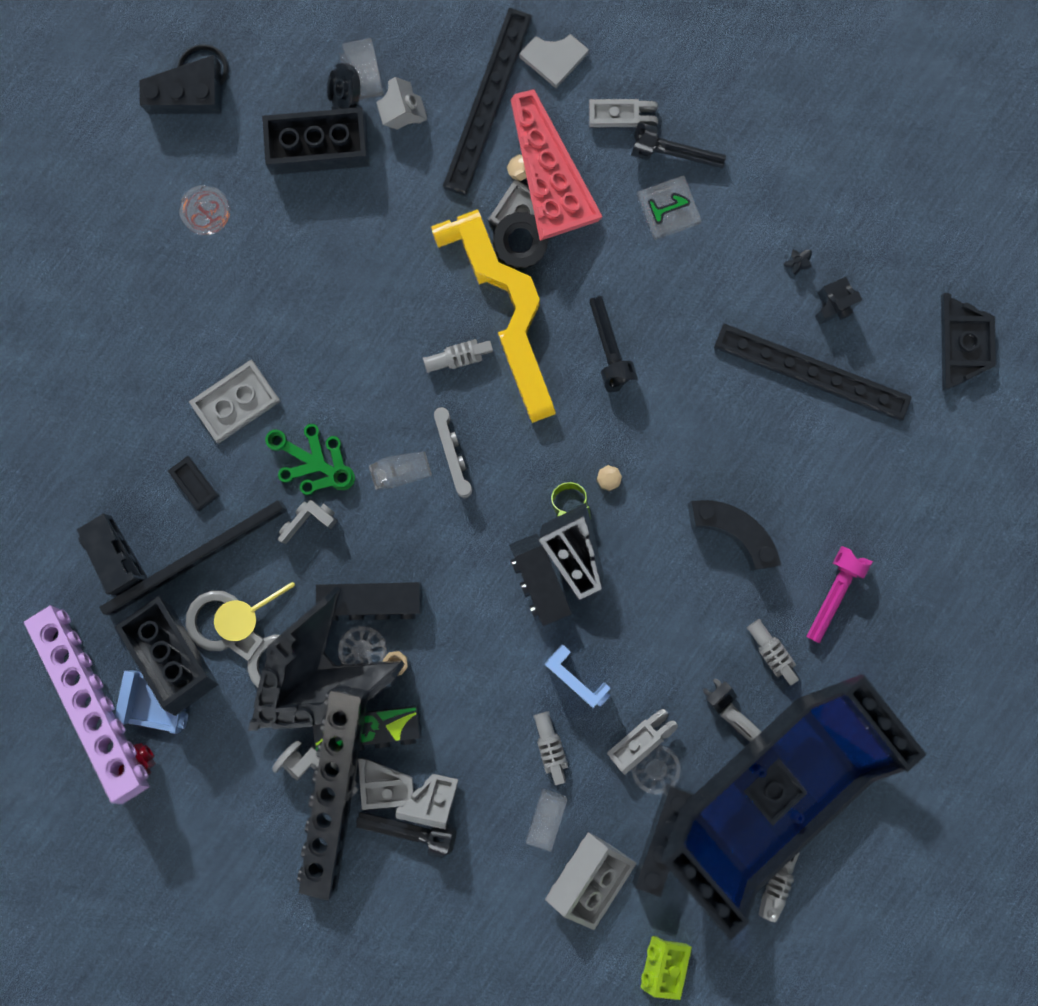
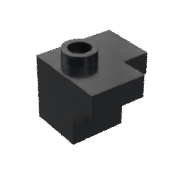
[815,277,862,325]

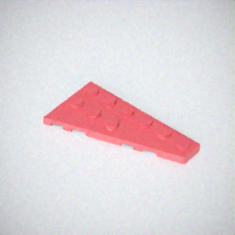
[511,89,603,241]

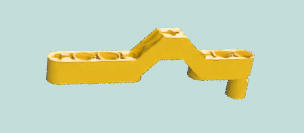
[431,209,556,423]

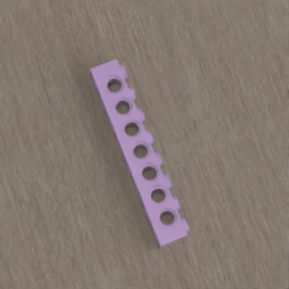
[24,605,150,804]

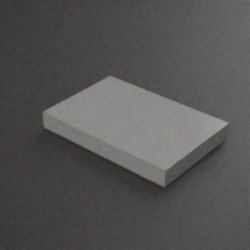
[189,359,281,444]

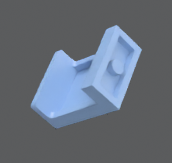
[545,644,610,708]
[115,670,188,734]

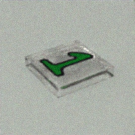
[637,176,701,240]

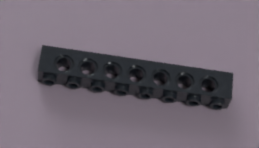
[297,684,369,901]

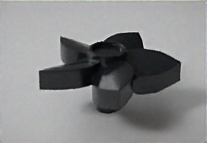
[783,249,812,275]

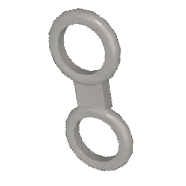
[186,591,280,688]

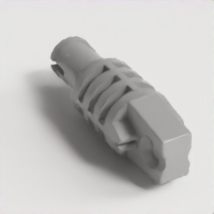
[423,339,493,373]
[747,619,799,686]
[533,711,568,785]
[759,853,800,922]

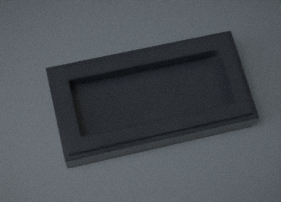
[168,456,219,512]

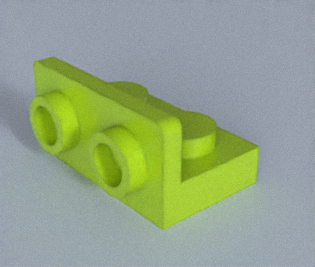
[641,936,692,1000]

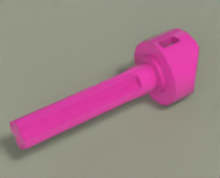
[806,546,873,643]

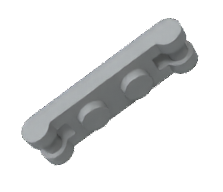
[434,407,472,498]

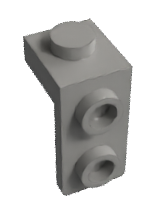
[278,500,338,544]

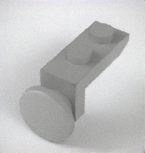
[272,741,358,797]

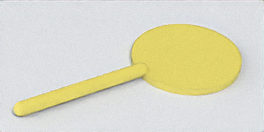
[214,582,295,641]

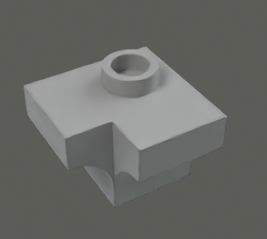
[376,77,427,130]

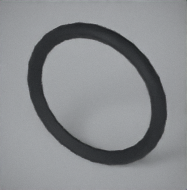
[177,44,228,86]

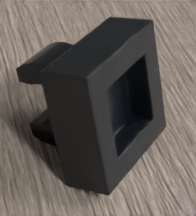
[703,679,737,714]

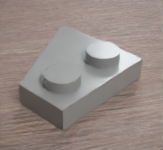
[358,758,414,810]
[396,774,458,829]

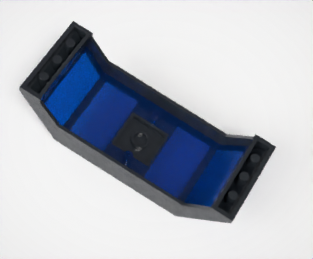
[661,674,927,941]

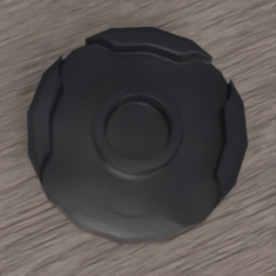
[327,63,360,110]

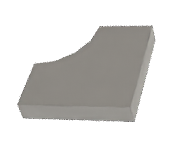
[520,34,589,88]
[488,179,534,235]

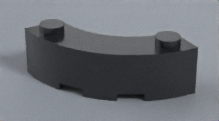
[688,500,781,571]

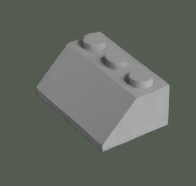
[545,832,637,930]

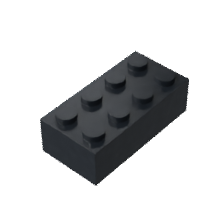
[262,107,370,175]
[115,596,219,716]

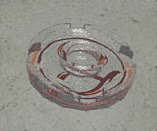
[179,185,230,235]

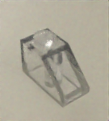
[369,452,432,490]

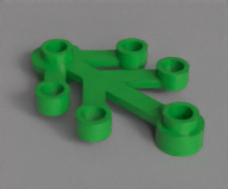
[265,424,355,496]

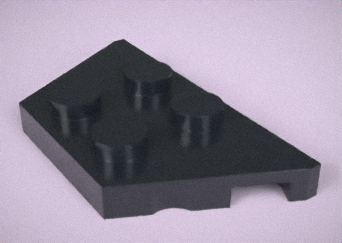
[941,293,996,390]

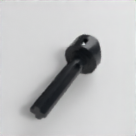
[631,123,726,169]
[589,296,638,392]
[356,812,457,858]

